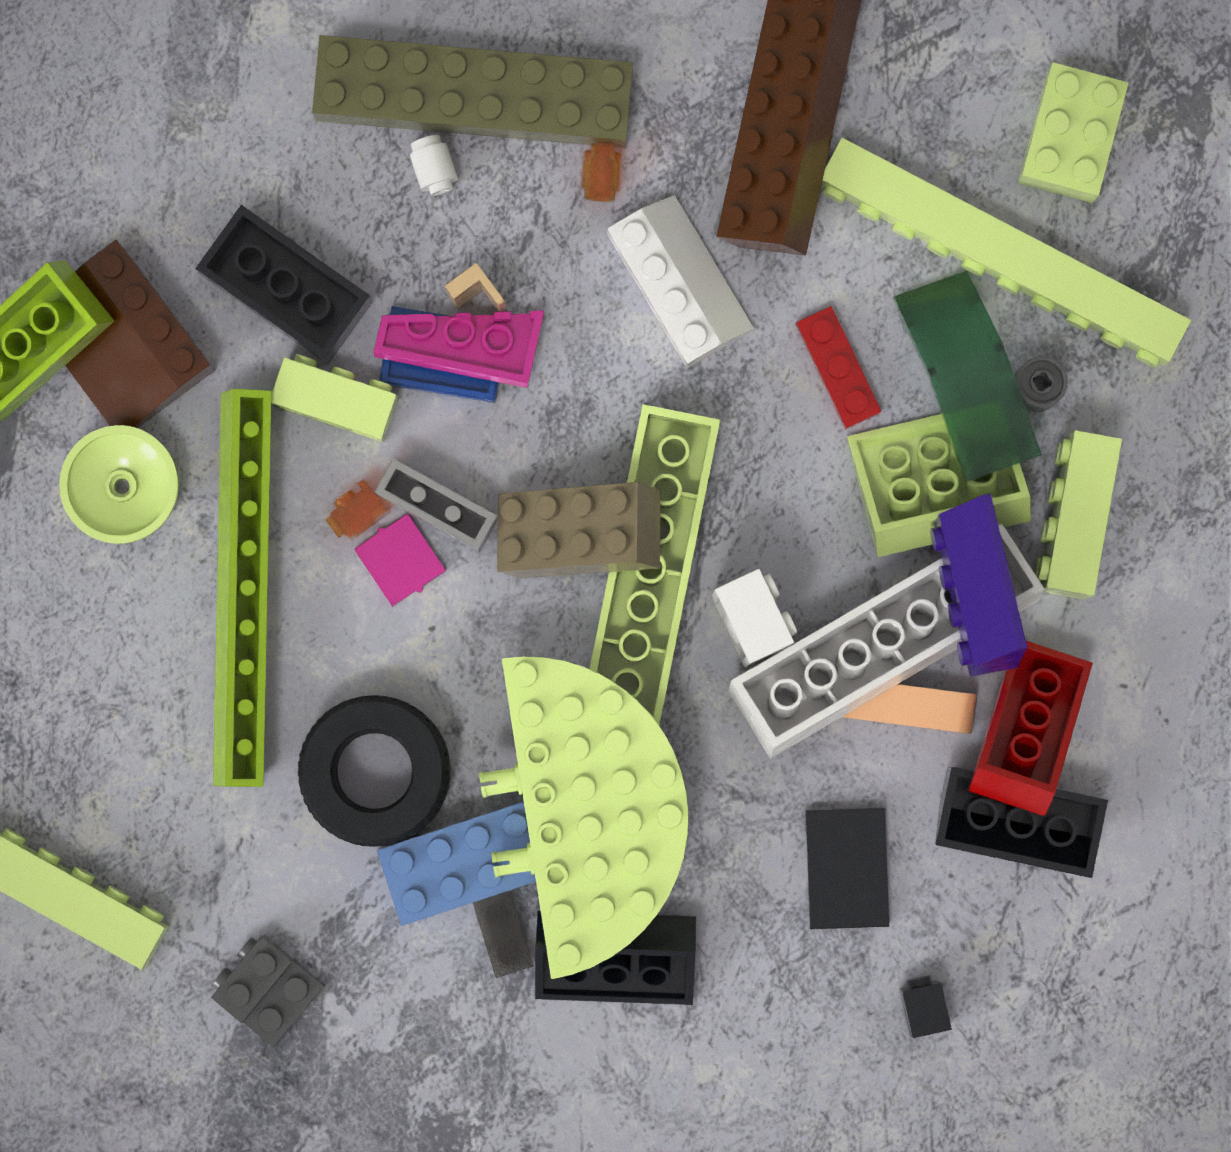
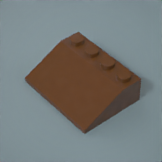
[65,240,215,428]

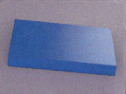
[379,306,499,403]

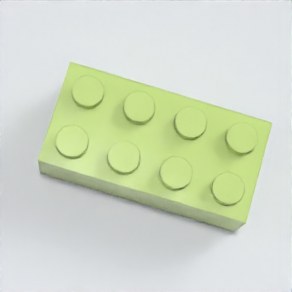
[1034,430,1122,600]

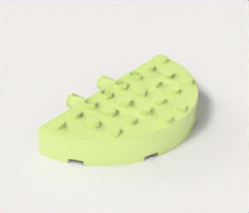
[479,657,688,979]

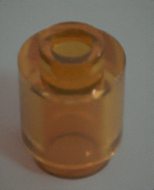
[581,143,622,202]

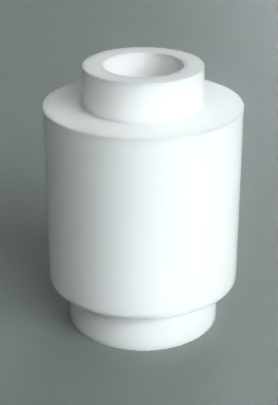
[410,135,458,196]

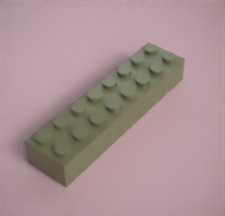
[312,35,633,148]

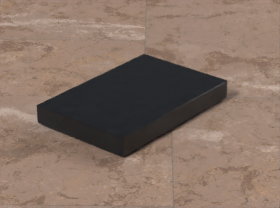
[805,808,889,929]

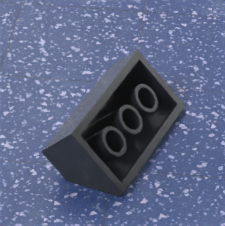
[935,767,1108,878]
[535,911,696,1005]

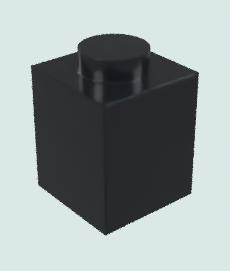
[899,975,952,1038]

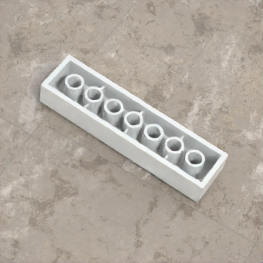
[729,523,1044,759]

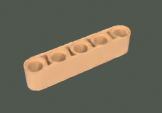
[842,684,977,734]

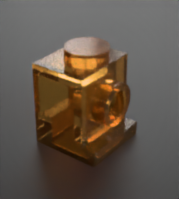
[325,479,389,541]

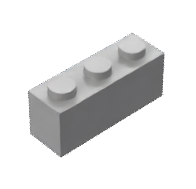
[374,458,498,553]

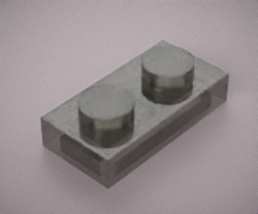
[473,890,534,978]

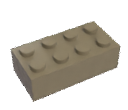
[497,482,661,579]

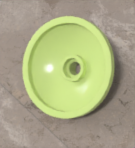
[59,425,179,544]

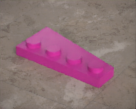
[373,310,544,388]

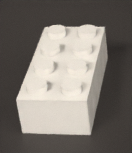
[711,569,797,668]

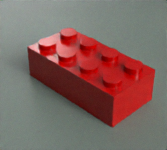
[968,641,1093,816]

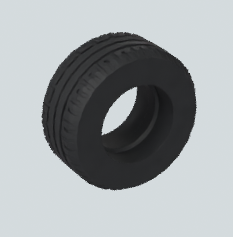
[298,695,451,847]

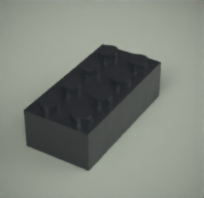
[195,205,373,365]

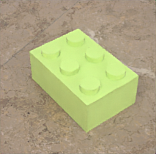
[1017,62,1129,203]

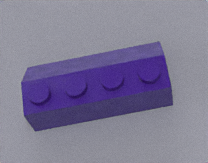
[930,493,1028,677]

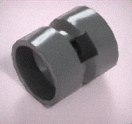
[1011,356,1068,413]

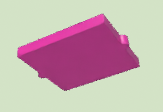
[354,514,446,607]

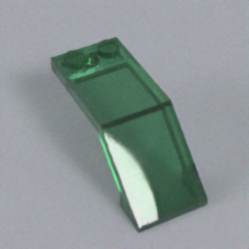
[893,271,1042,482]

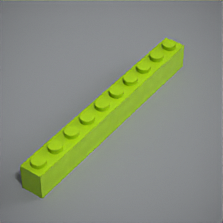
[213,389,271,787]

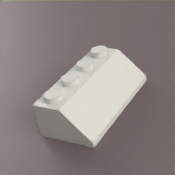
[607,195,754,369]

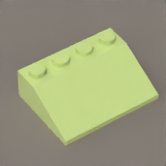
[847,400,1031,557]

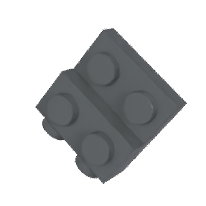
[211,935,325,1047]

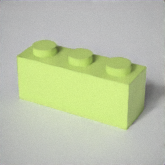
[271,354,399,442]

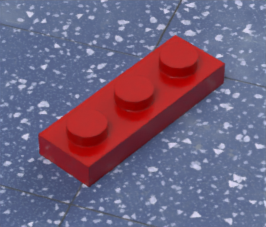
[795,306,882,430]

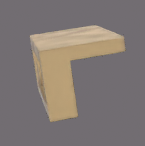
[444,263,507,312]

